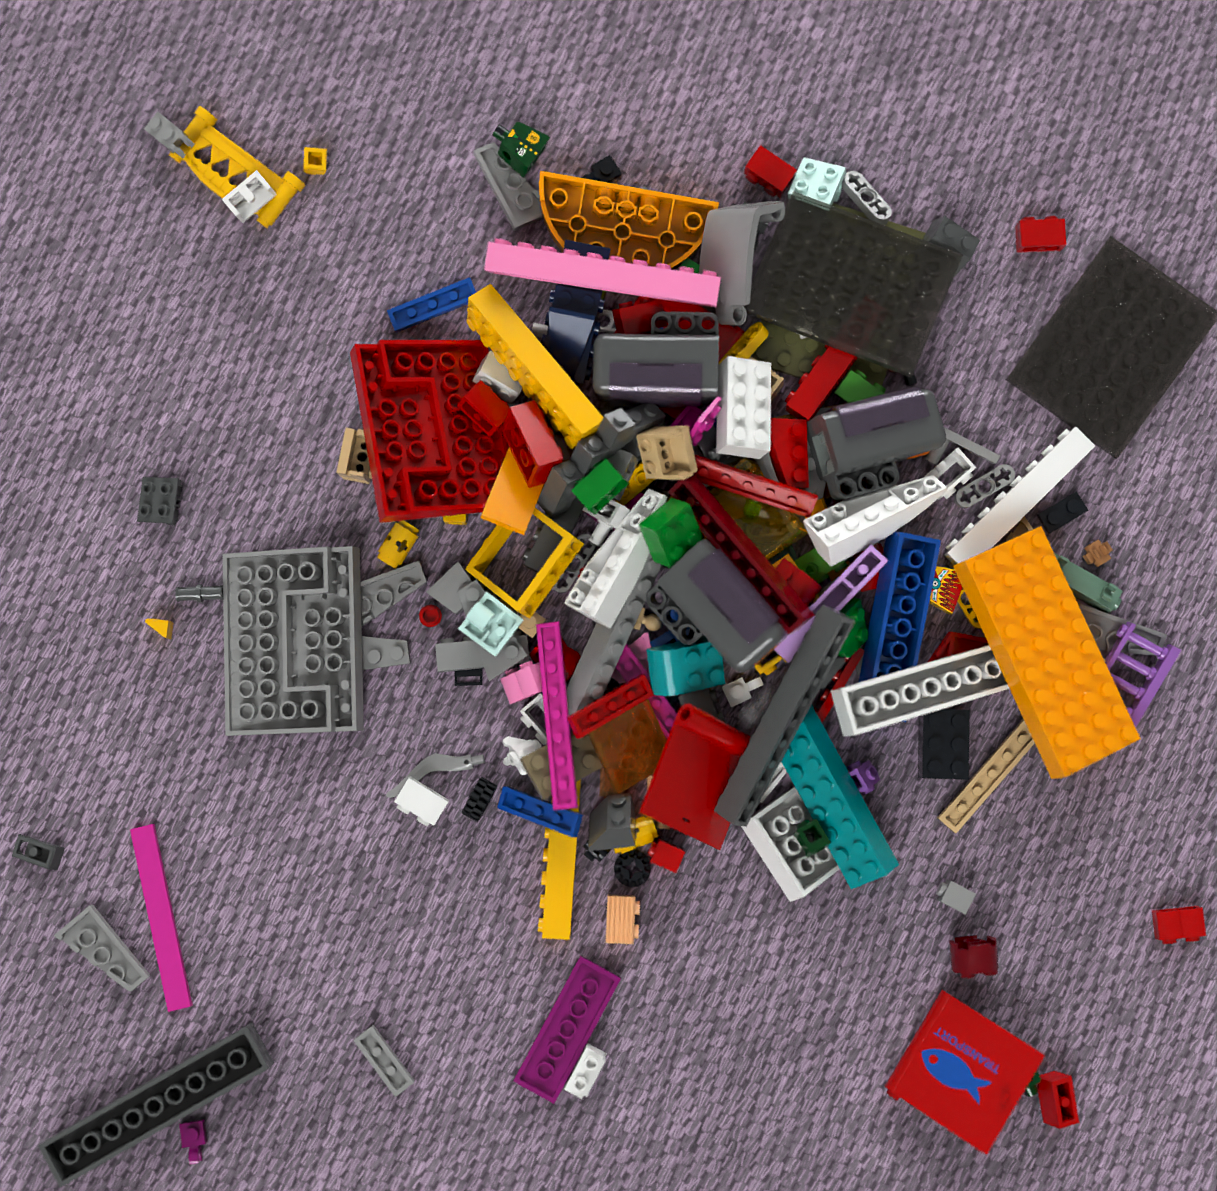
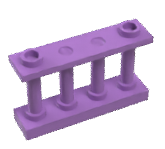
[1105,621,1181,728]

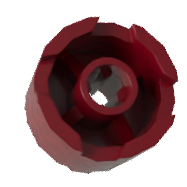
[949,935,999,978]

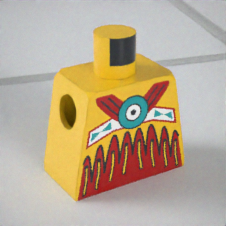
[929,566,963,615]

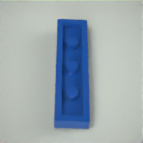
[386,277,476,333]
[497,786,583,837]

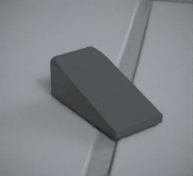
[12,834,65,870]

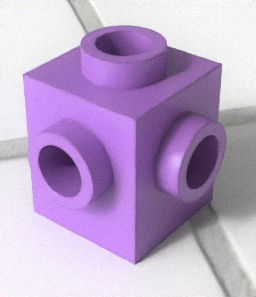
[847,760,880,795]

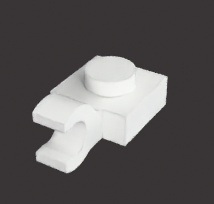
[722,677,764,707]

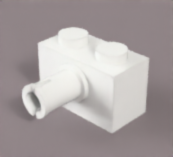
[583,500,631,547]

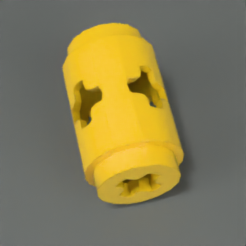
[377,520,420,569]
[613,816,658,854]

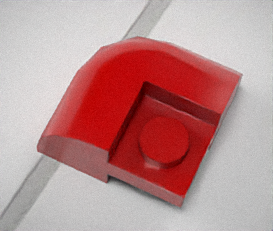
[775,558,822,606]

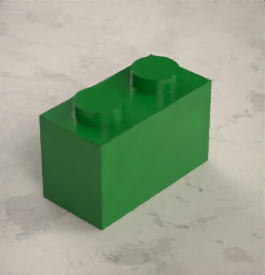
[571,458,629,515]

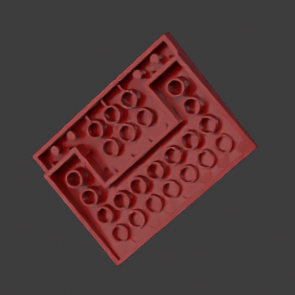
[350,340,508,523]

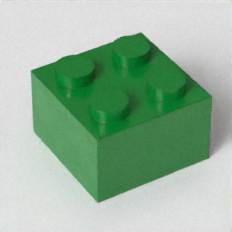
[638,498,704,568]

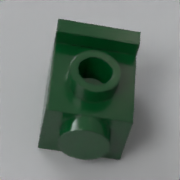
[794,819,831,859]

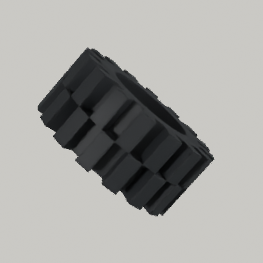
[461,777,498,822]

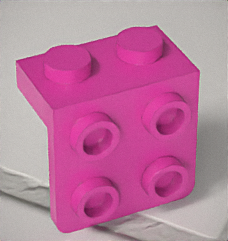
[671,396,722,447]

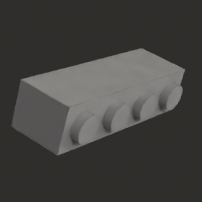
[435,631,530,673]

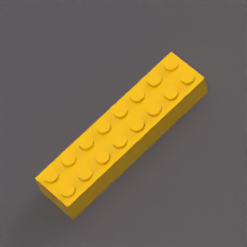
[467,283,603,449]

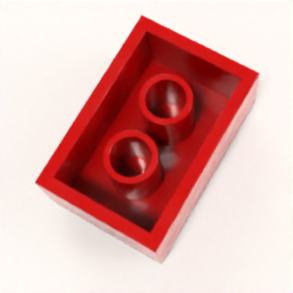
[501,400,564,488]

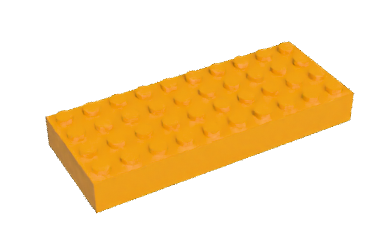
[953,526,1141,779]

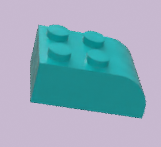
[646,635,725,696]

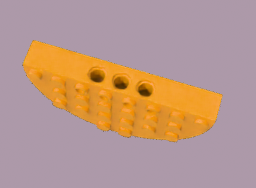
[539,171,719,270]

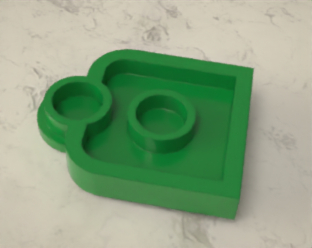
[838,598,868,658]

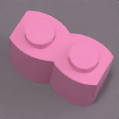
[500,661,542,705]

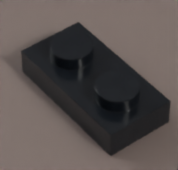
[1037,491,1089,534]

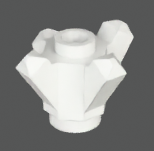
[503,736,542,775]

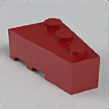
[769,418,809,490]

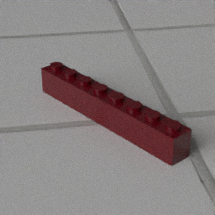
[668,474,815,635]

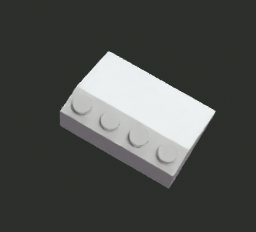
[741,786,840,902]

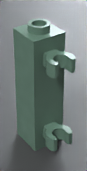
[1054,553,1123,613]

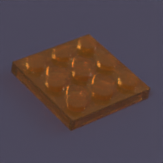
[588,699,667,794]

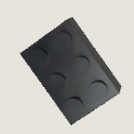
[918,709,970,780]

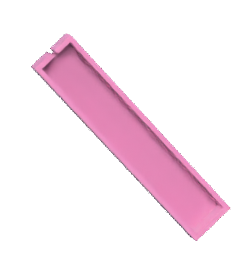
[484,239,721,308]

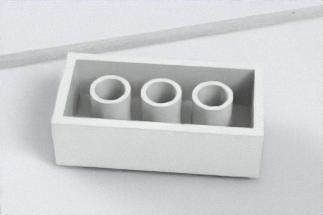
[716,356,771,459]

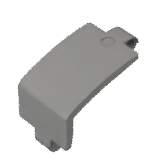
[699,201,785,325]

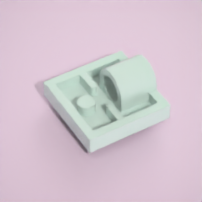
[787,157,846,209]
[458,592,524,657]

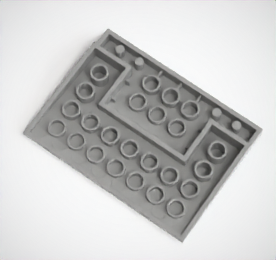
[223,546,364,736]

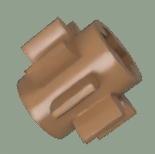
[1082,539,1113,567]

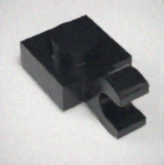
[582,155,622,183]

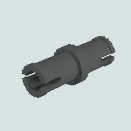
[175,584,223,603]

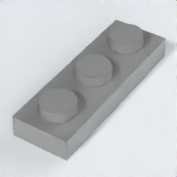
[353,1025,415,1097]

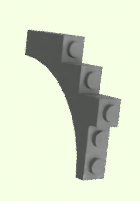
[537,400,666,518]

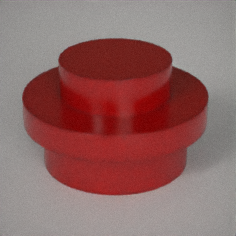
[419,605,442,627]

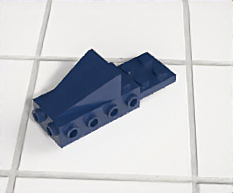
[541,240,611,388]

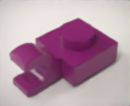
[179,1119,207,1165]

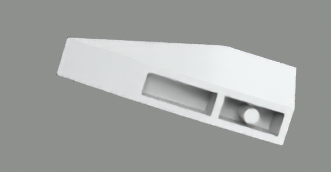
[803,475,947,566]
[564,489,667,629]

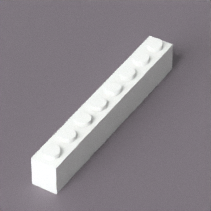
[944,427,1095,565]

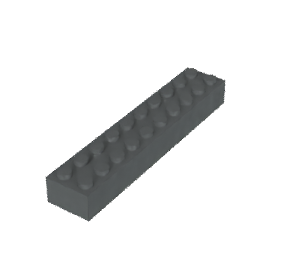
[38,1022,274,1188]

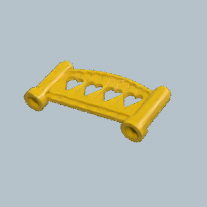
[169,106,306,228]

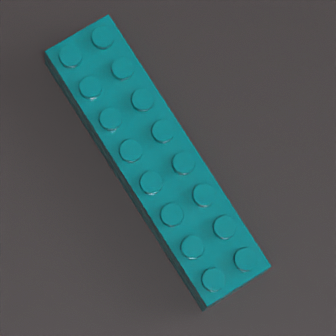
[781,704,899,889]

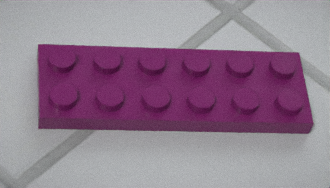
[513,955,621,1104]

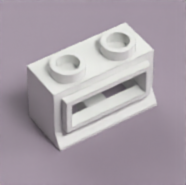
[222,170,277,223]
[923,448,976,500]
[520,693,571,745]
[564,1043,607,1099]

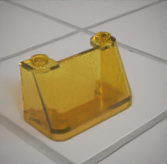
[707,457,808,560]

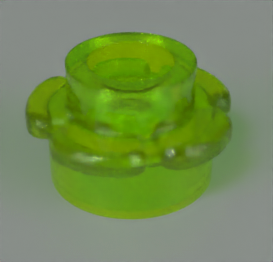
[743,498,761,519]

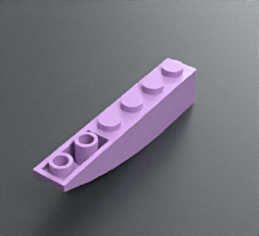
[774,545,888,663]

